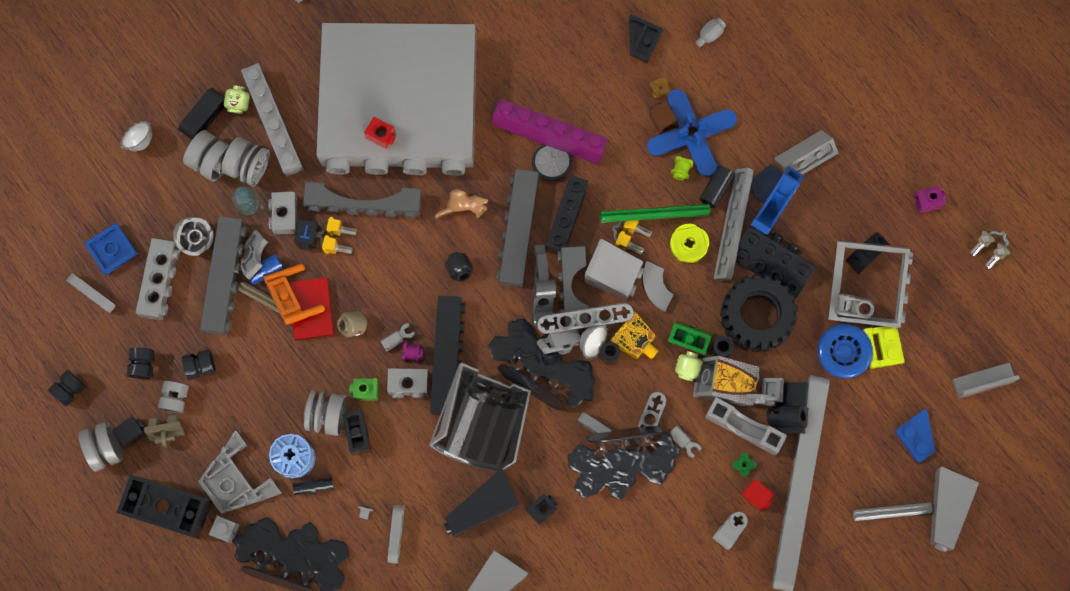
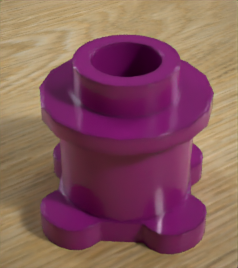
[402,341,424,363]

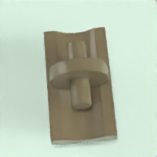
[144,414,185,448]

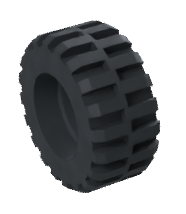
[720,274,798,352]

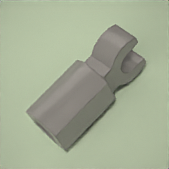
[380,323,415,352]
[669,425,702,458]

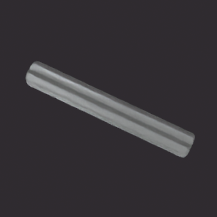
[853,502,933,521]

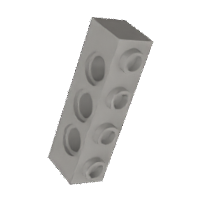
[135,238,180,321]

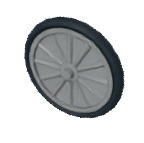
[532,145,572,181]

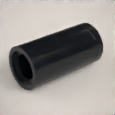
[699,166,734,208]
[710,336,734,358]

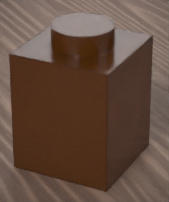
[649,101,677,135]

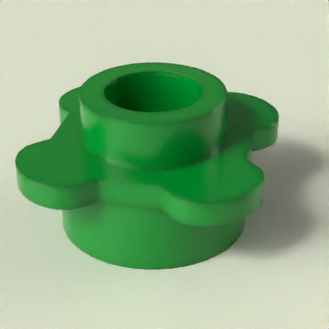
[732,453,756,477]

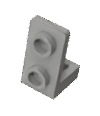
[746,378,784,406]

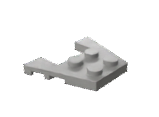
[198,431,282,514]

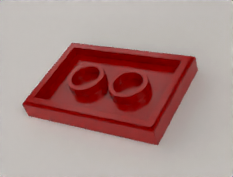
[289,278,334,340]

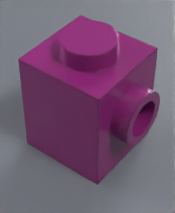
[913,186,946,214]

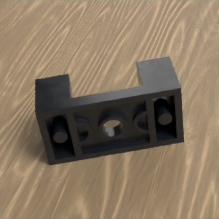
[116,474,212,539]

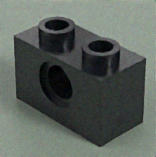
[342,410,372,456]

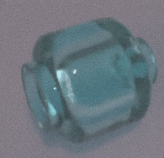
[231,187,260,216]

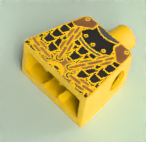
[610,312,659,360]

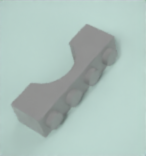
[705,397,787,456]

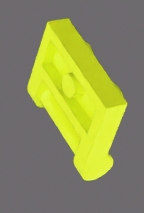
[863,326,905,369]

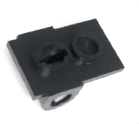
[767,382,809,434]

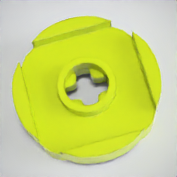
[670,224,709,263]

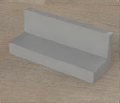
[774,130,838,175]
[952,362,1020,399]

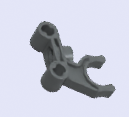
[531,245,556,328]

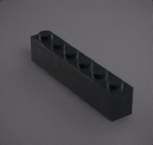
[430,296,466,416]

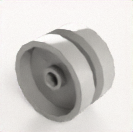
[78,421,123,472]

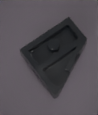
[629,14,663,63]

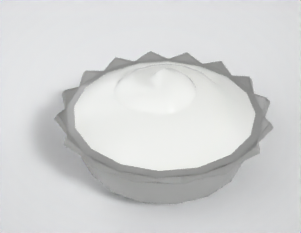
[120,121,153,152]
[579,325,610,360]

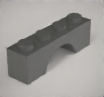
[558,245,589,326]

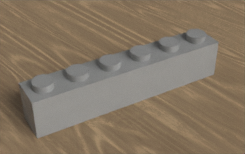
[241,63,304,177]

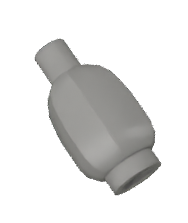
[695,18,726,48]

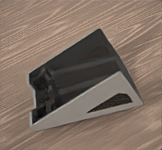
[429,363,531,472]

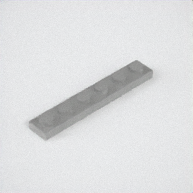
[713,168,754,281]

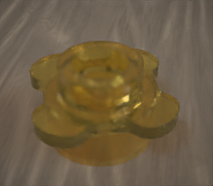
[650,78,671,99]

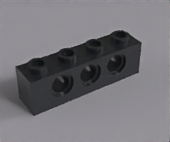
[545,175,589,255]

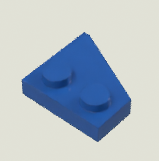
[893,409,935,463]

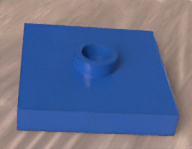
[84,222,138,276]

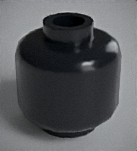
[445,252,473,282]

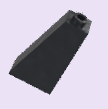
[444,469,520,538]

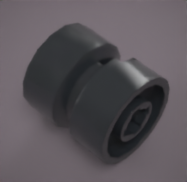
[126,348,155,379]
[182,349,216,380]
[48,370,86,407]

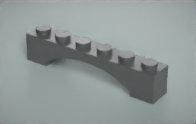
[303,182,422,218]

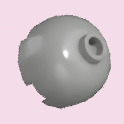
[173,217,213,256]

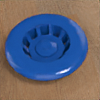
[817,324,873,378]

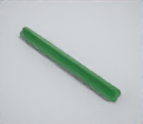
[599,204,711,222]

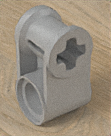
[835,293,874,318]
[712,512,748,550]

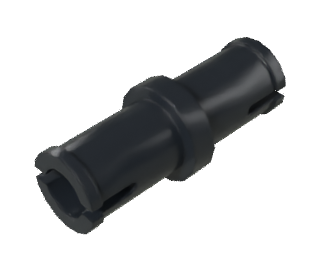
[292,477,334,496]

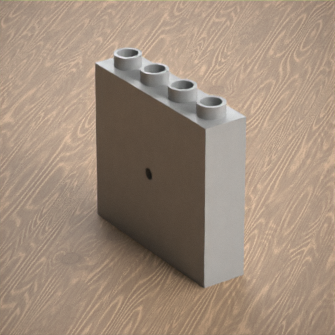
[316,23,477,176]

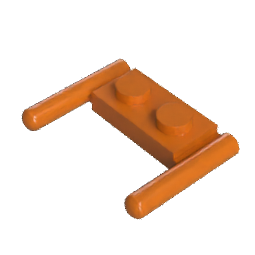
[263,264,325,325]

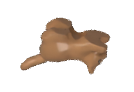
[434,189,488,219]

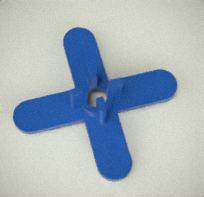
[647,89,737,177]

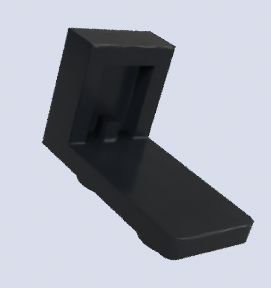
[845,232,890,275]

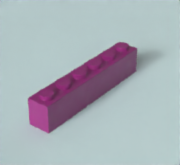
[492,99,608,165]

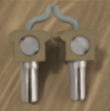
[970,228,1012,269]

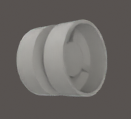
[183,130,230,182]

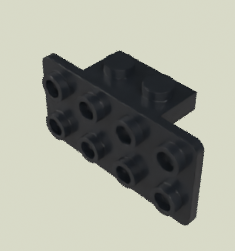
[736,227,815,298]

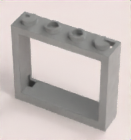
[829,240,913,328]

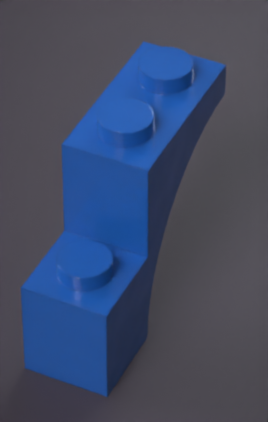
[751,166,805,235]

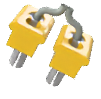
[317,217,357,255]
[612,220,652,254]

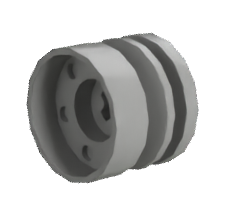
[222,137,270,187]
[304,390,347,436]

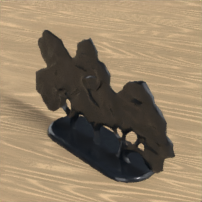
[232,517,350,591]

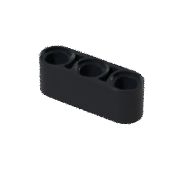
[178,88,225,140]

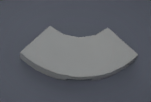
[241,230,268,280]
[643,261,674,313]

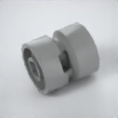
[158,381,189,414]

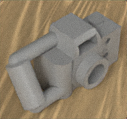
[537,329,581,355]

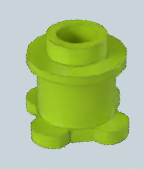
[671,156,693,181]

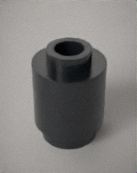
[600,342,620,365]

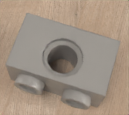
[268,192,298,235]
[387,369,429,399]

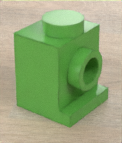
[349,378,379,401]

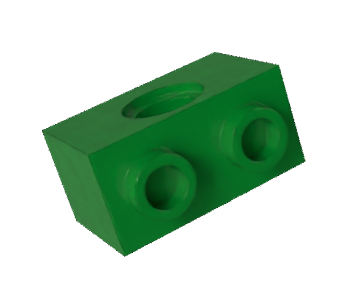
[668,320,714,355]

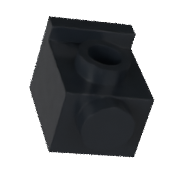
[526,493,558,526]

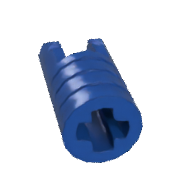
[250,254,284,284]

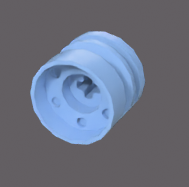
[269,434,316,479]

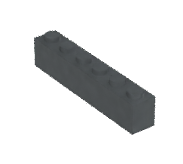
[496,169,539,288]
[200,216,247,336]

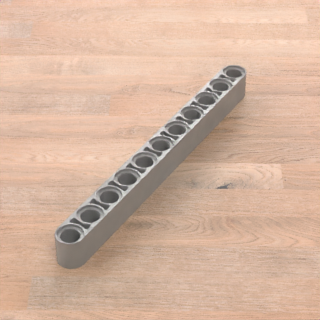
[772,375,830,591]

